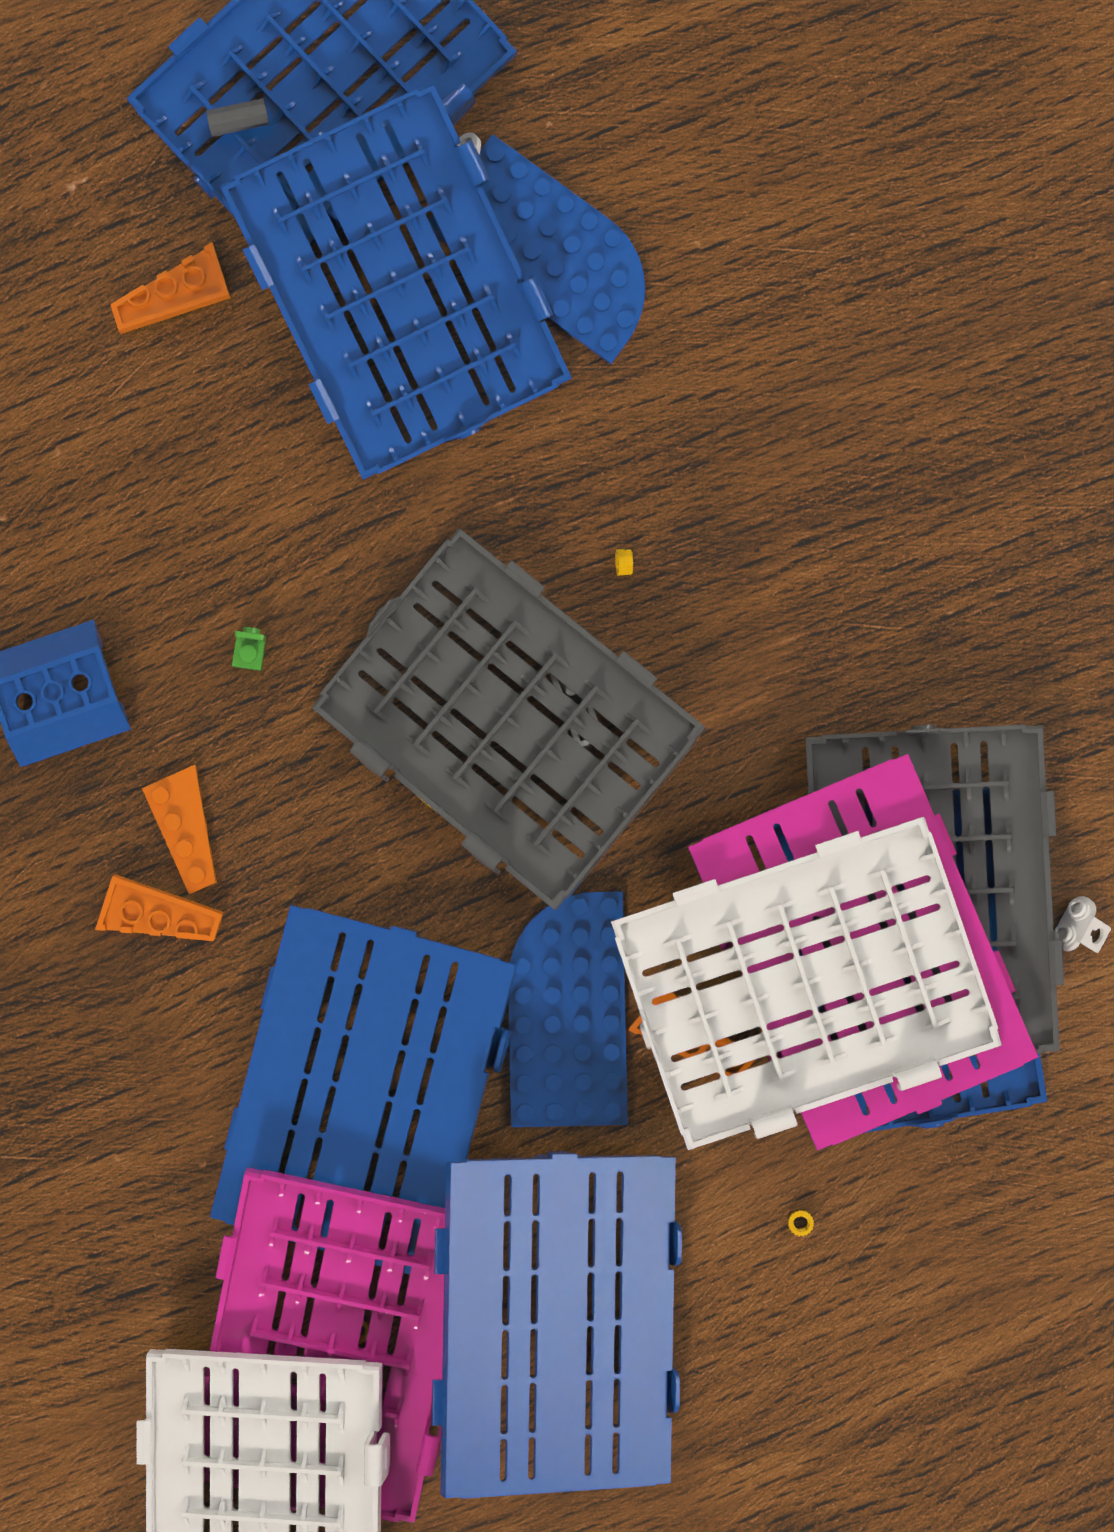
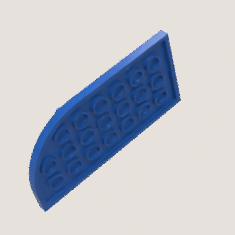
[429,134,645,365]
[509,891,628,1127]

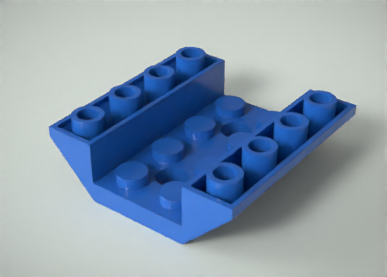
[0,620,132,767]

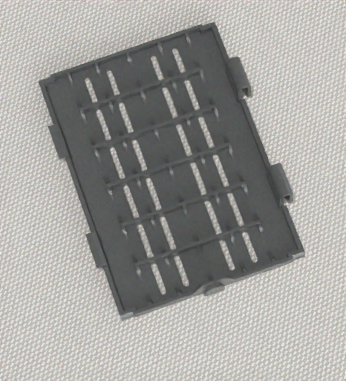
[311,528,706,911]
[806,725,1064,1056]

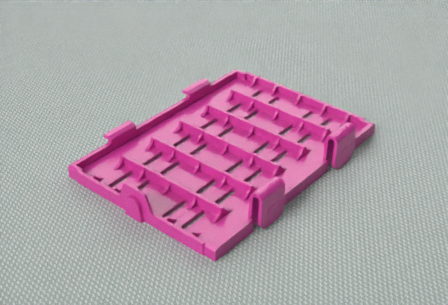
[688,754,1038,1151]
[204,1167,445,1523]

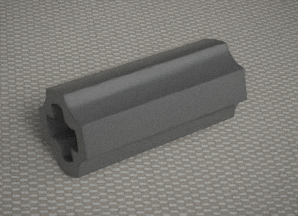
[206,98,269,137]

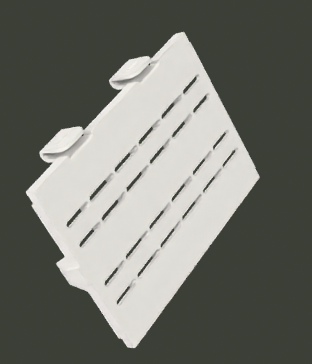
[611,817,1002,1150]
[137,1349,390,1532]

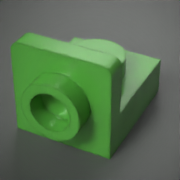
[232,627,267,671]

